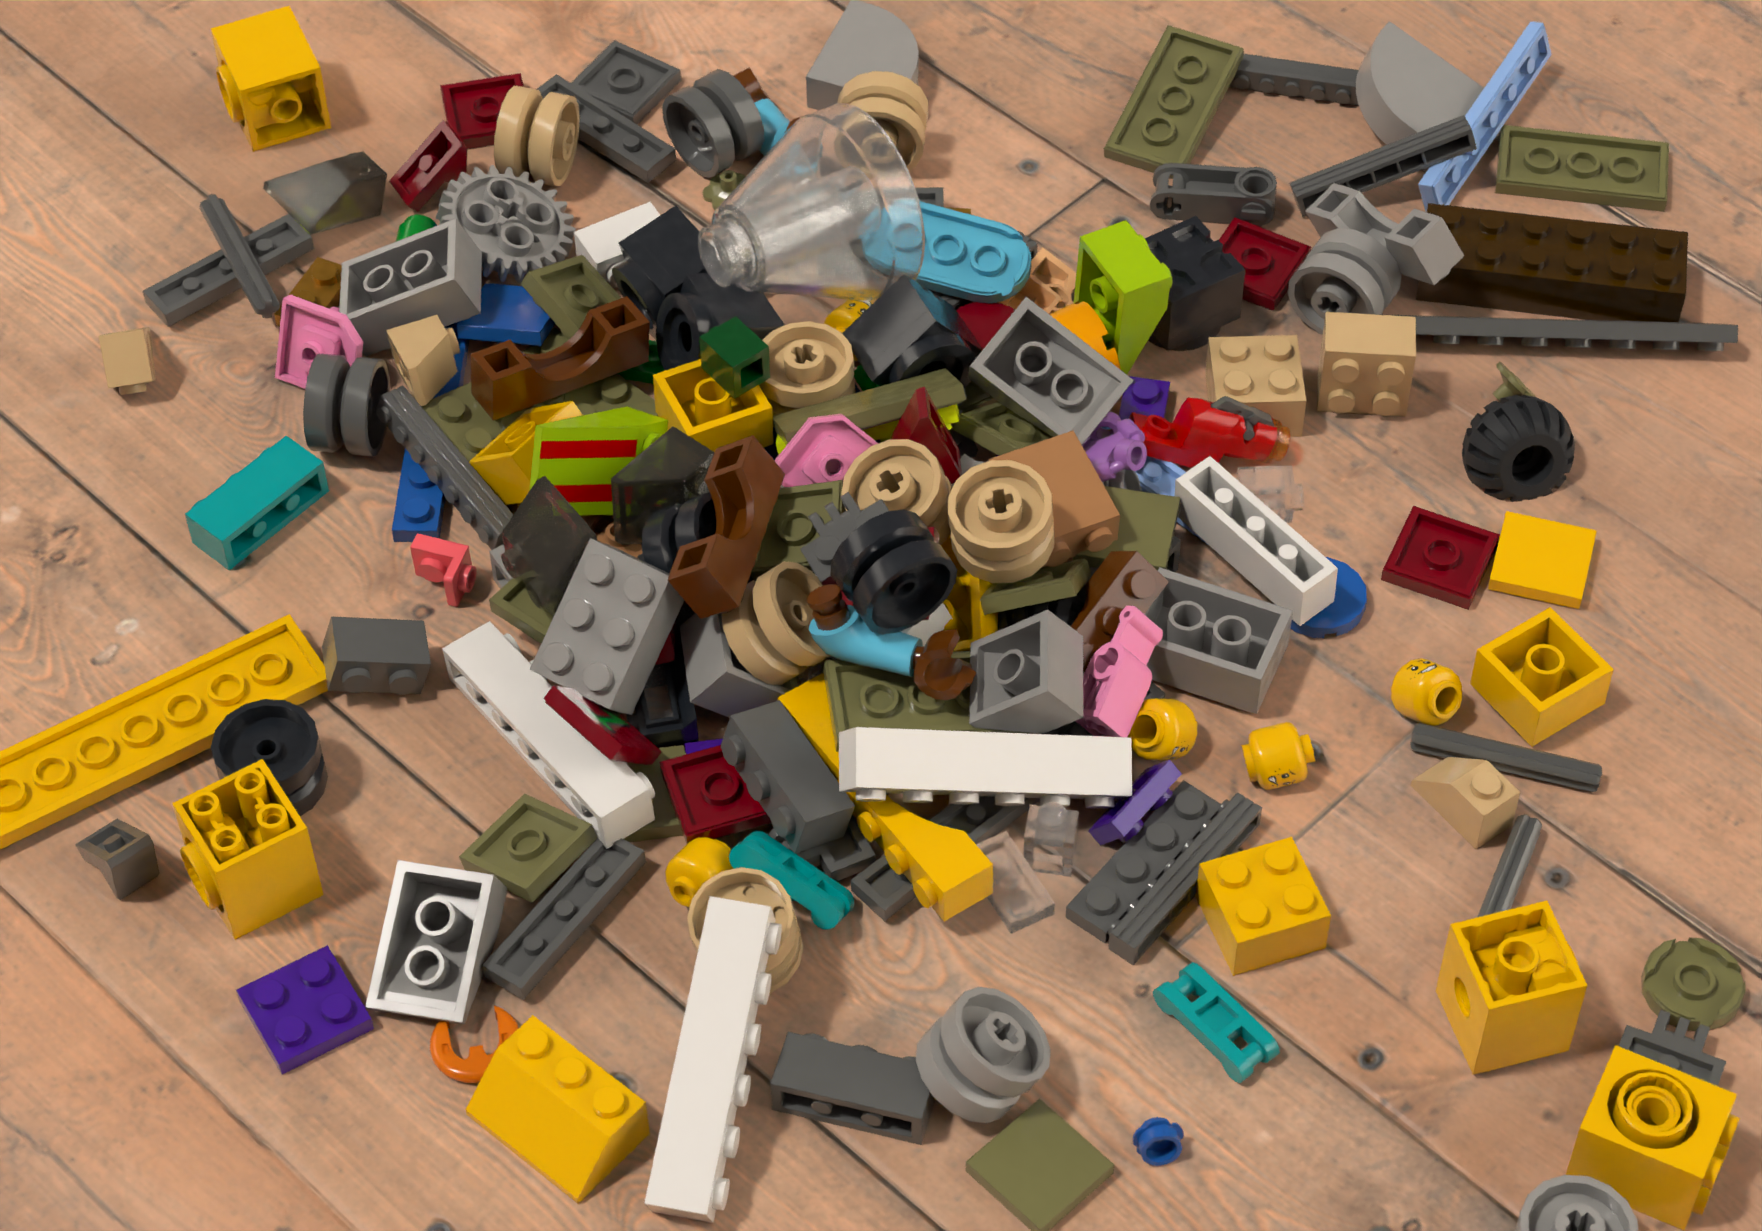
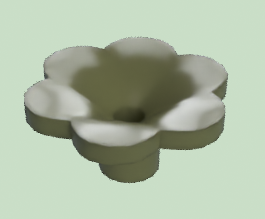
[703,170,756,212]
[1493,362,1536,401]

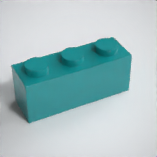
[185,435,329,570]

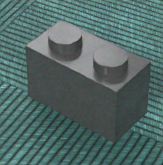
[322,616,431,695]

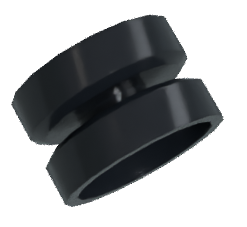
[642,492,753,608]
[830,509,957,634]
[211,699,328,816]

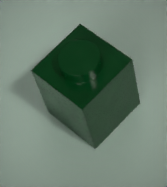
[699,316,770,399]

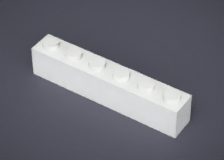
[442,621,655,849]
[839,727,1132,808]
[644,896,782,1223]

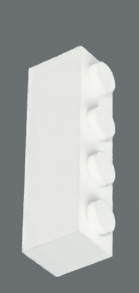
[1175,456,1338,626]

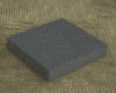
[571,40,681,124]

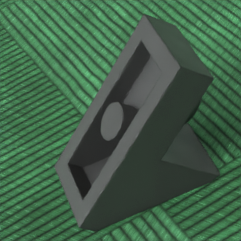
[75,819,159,900]

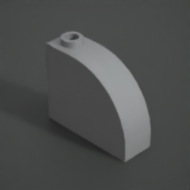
[806,0,919,115]
[1356,21,1484,173]

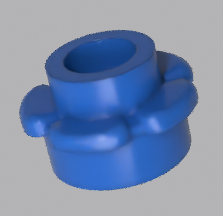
[1132,1117,1184,1166]

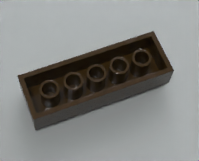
[1416,203,1688,322]

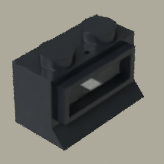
[626,644,699,753]

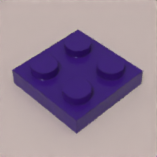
[236,945,374,1075]

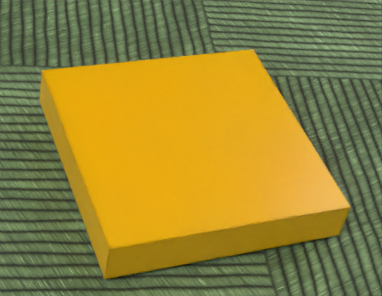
[1488,511,1597,609]

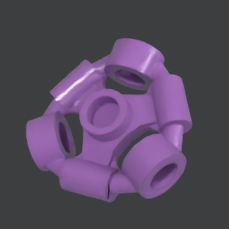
[1082,411,1147,482]

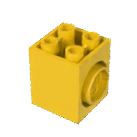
[210,5,332,152]
[172,759,324,940]
[1436,900,1587,1075]
[1566,1045,1740,1231]

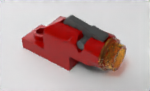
[1128,396,1291,468]

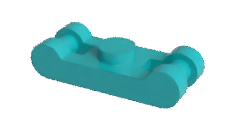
[729,831,854,930]
[1152,962,1280,1083]

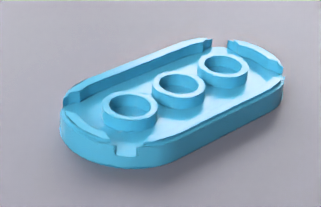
[862,199,1031,303]

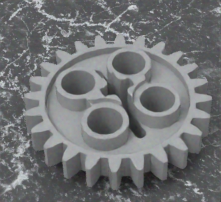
[436,165,576,283]

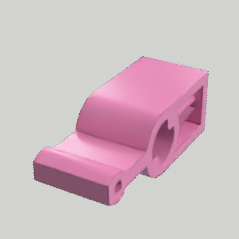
[1076,606,1163,737]

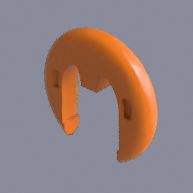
[430,1005,519,1083]

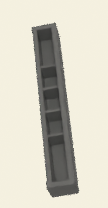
[1229,54,1359,106]
[1290,115,1477,217]
[376,386,521,550]
[1108,793,1262,966]

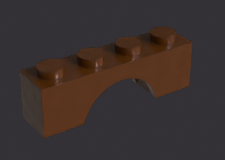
[471,296,650,421]
[667,435,785,619]
[1056,551,1169,729]

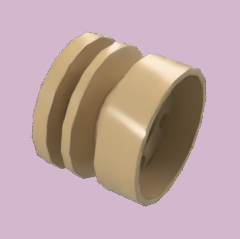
[687,867,803,994]

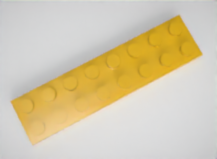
[0,614,328,850]

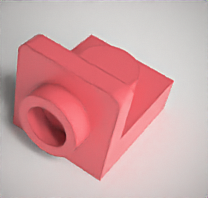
[410,533,477,607]

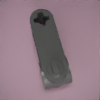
[1150,163,1277,226]

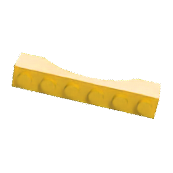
[777,673,993,921]

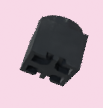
[612,206,728,339]
[1145,216,1245,351]
[656,271,785,371]
[843,274,983,388]

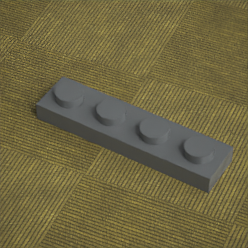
[536,74,676,183]
[143,214,314,327]
[1065,780,1221,943]
[482,838,646,1000]

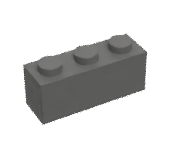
[721,700,855,853]
[770,1032,935,1145]

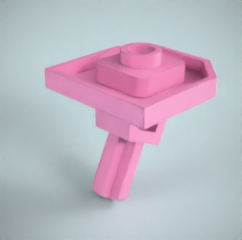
[275,295,363,389]
[774,414,878,487]

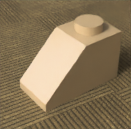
[386,315,460,406]
[99,327,156,395]
[1411,757,1520,850]

